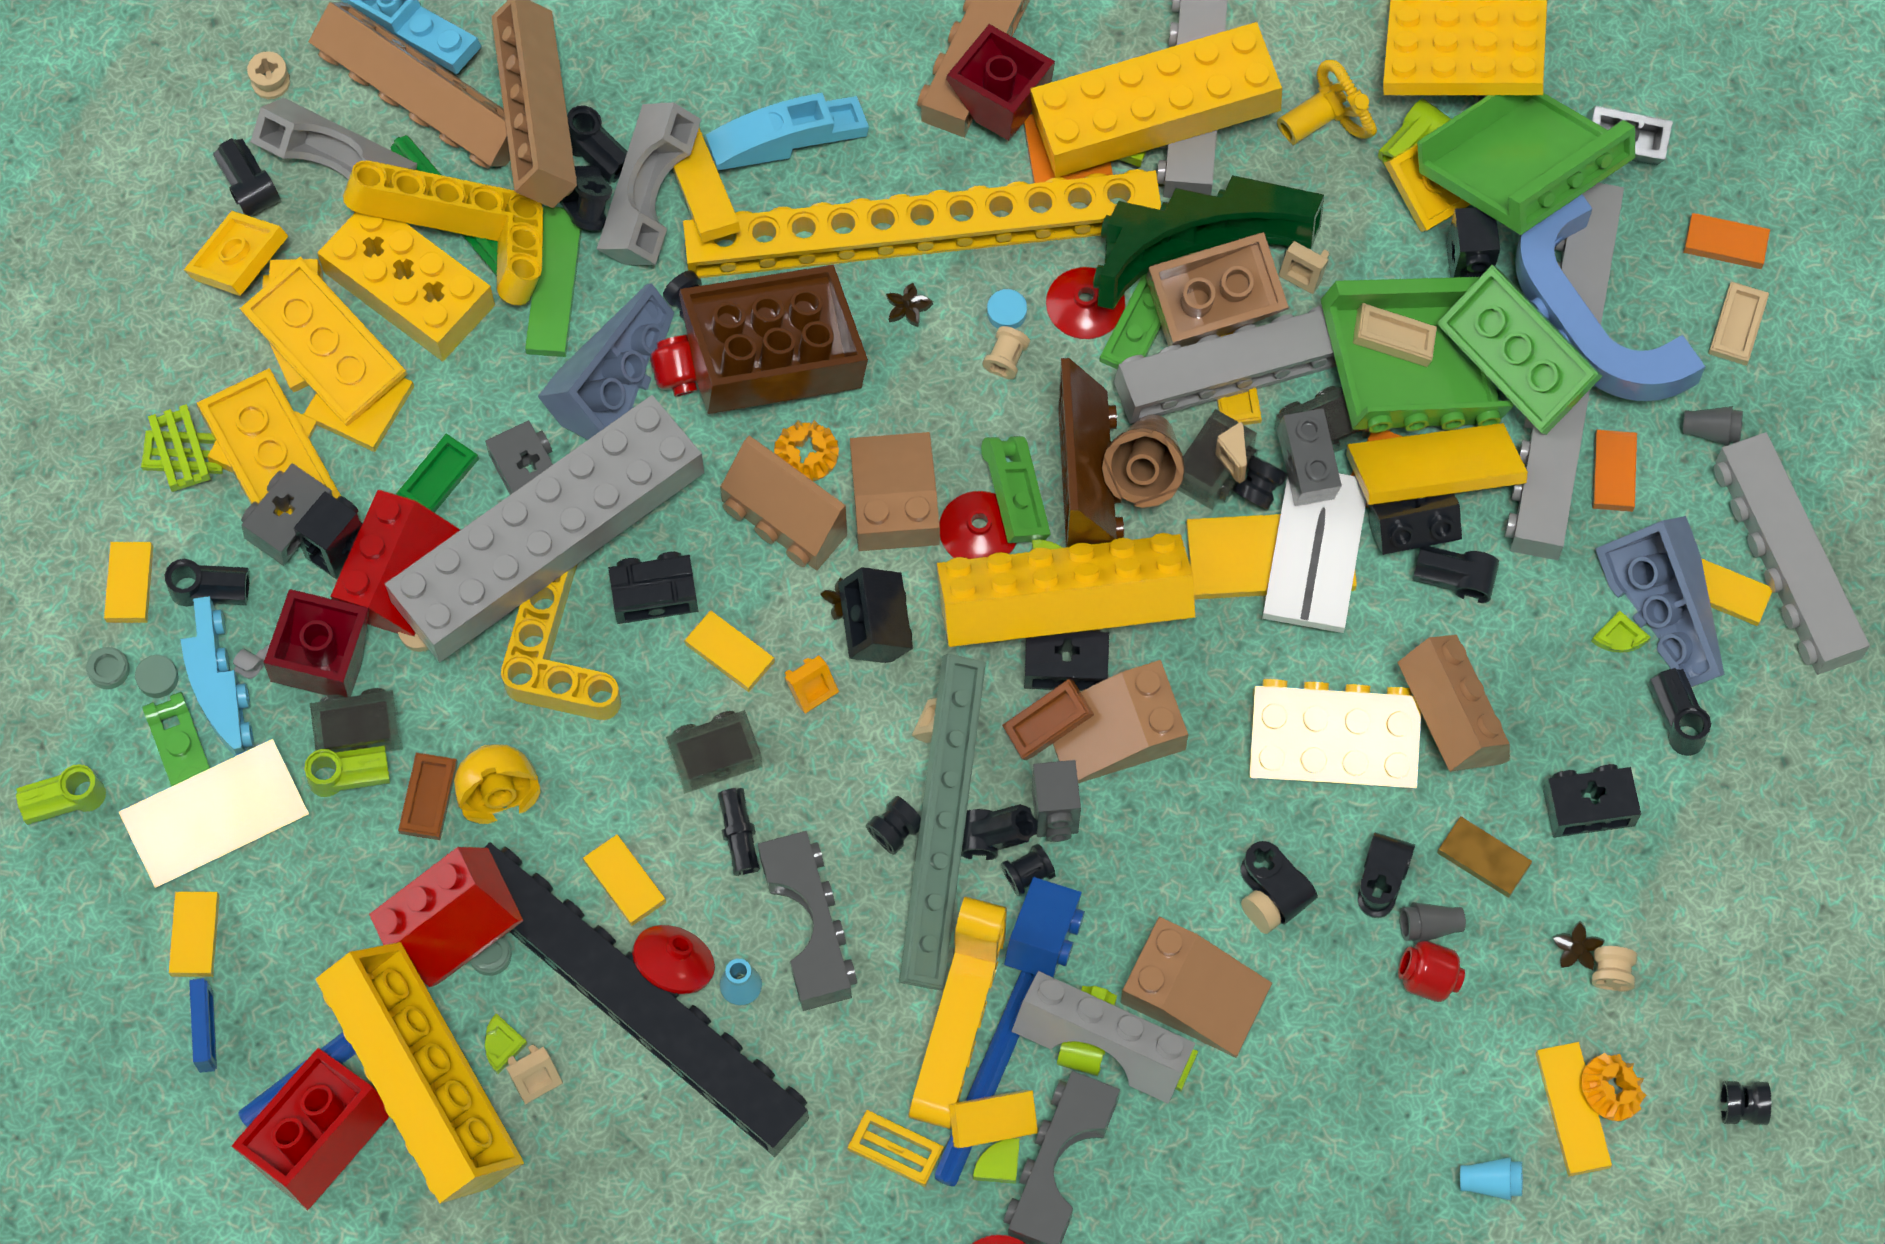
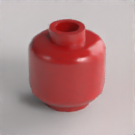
[650,335,698,397]
[1398,941,1465,1002]

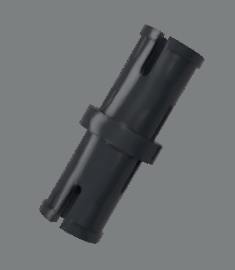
[718,788,760,876]

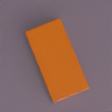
[1683,213,1770,269]
[1592,429,1637,512]

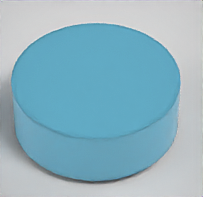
[987,289,1027,329]

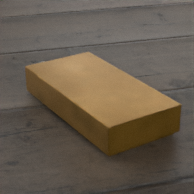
[1437,816,1532,898]

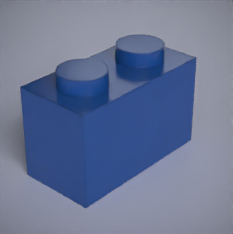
[1004,877,1085,978]

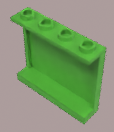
[1417,93,1636,235]
[1320,277,1514,433]

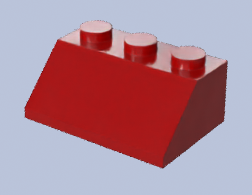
[330,490,460,637]
[369,847,523,987]
[231,1048,389,1211]

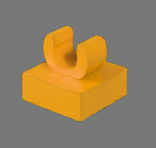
[785,655,839,714]

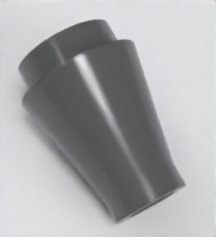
[1683,406,1743,446]
[1400,902,1466,944]

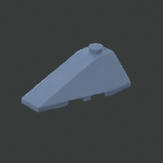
[538,283,674,440]
[1595,516,1725,687]

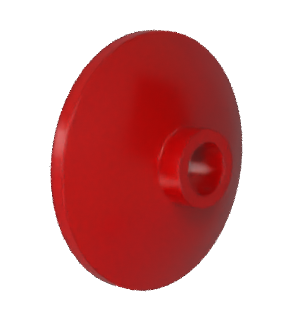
[1046,267,1125,339]
[939,491,1017,559]
[632,925,715,994]

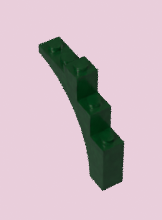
[1093,175,1324,309]

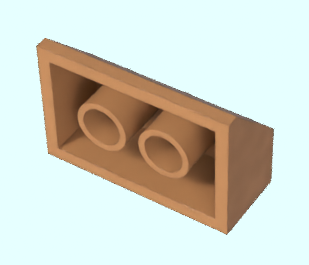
[720,435,847,571]
[1398,634,1510,772]

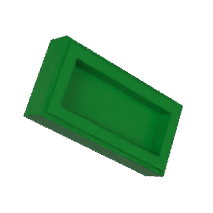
[396,433,479,513]

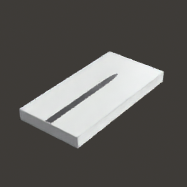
[1262,473,1366,633]

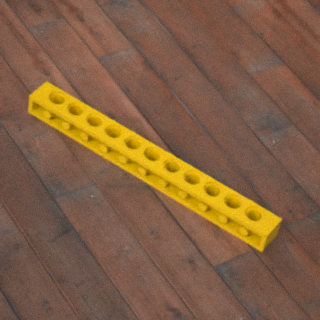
[683,169,1161,278]

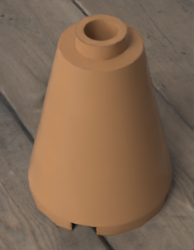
[1102,414,1185,508]

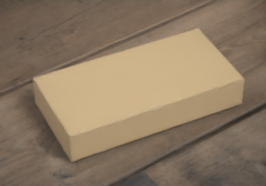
[1708,281,1769,366]
[1353,303,1437,367]

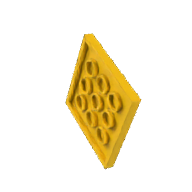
[1383,0,1548,95]

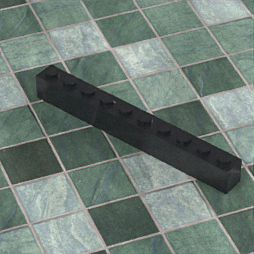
[484,842,809,1157]

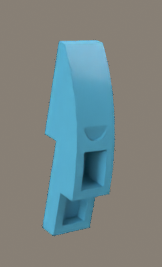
[341,0,481,74]
[705,93,869,170]
[180,596,254,756]

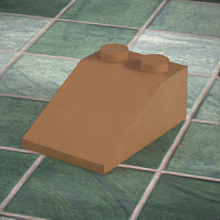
[1146,232,1289,347]
[850,432,940,551]
[1053,660,1188,783]
[1121,916,1272,1058]

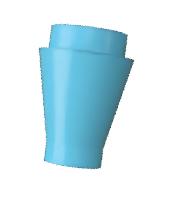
[720,959,762,1005]
[1460,1157,1523,1201]

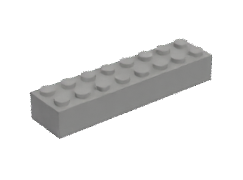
[385,395,704,663]

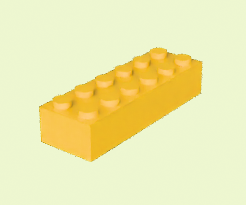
[1030,22,1282,178]
[937,533,1196,647]
[315,942,524,1204]

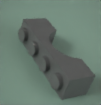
[758,830,857,1011]
[1003,1071,1120,1244]

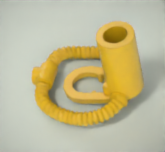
[1277,60,1377,145]

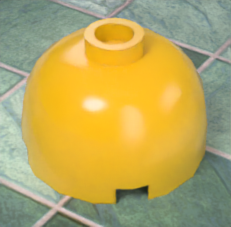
[454,744,541,824]

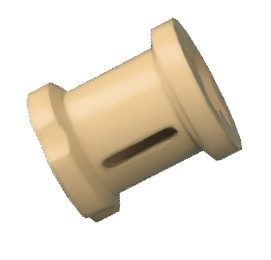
[982,326,1030,379]

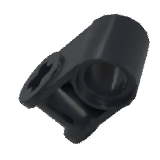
[560,165,612,230]
[1357,832,1416,918]
[1240,841,1318,925]

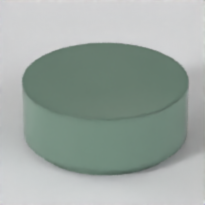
[86,647,130,689]
[135,655,179,698]
[470,937,512,976]

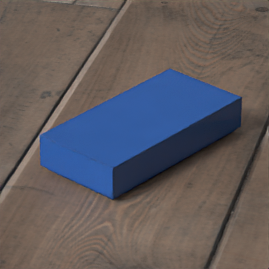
[189,978,217,1073]

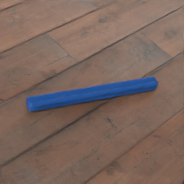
[935,971,1036,1187]

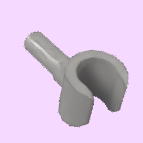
[233,644,270,679]

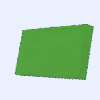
[1437,265,1603,435]

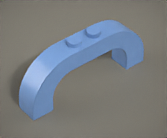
[1515,194,1706,401]

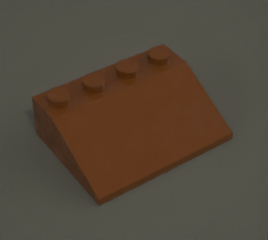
[679,265,868,414]
[1058,358,1124,547]

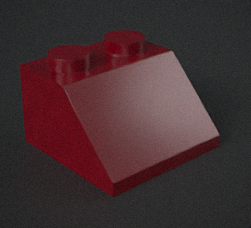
[946,24,1055,141]
[264,589,369,701]

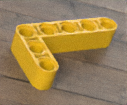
[343,160,543,305]
[501,565,621,720]
[909,897,1007,1129]

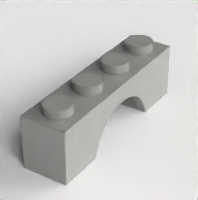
[250,97,417,180]
[597,102,701,265]
[1012,971,1196,1104]

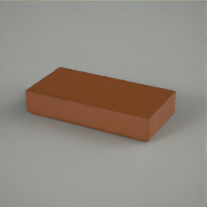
[1002,679,1094,760]
[398,752,458,840]

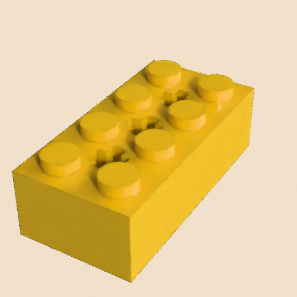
[317,212,495,362]

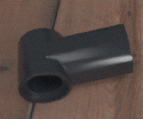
[567,105,628,183]
[213,138,281,217]
[1412,546,1499,603]
[164,559,250,607]
[1649,668,1711,756]
[961,804,1038,860]

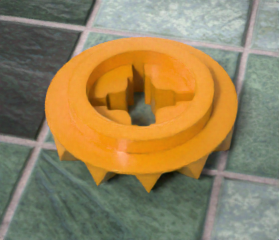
[774,420,839,481]
[1582,1053,1647,1121]

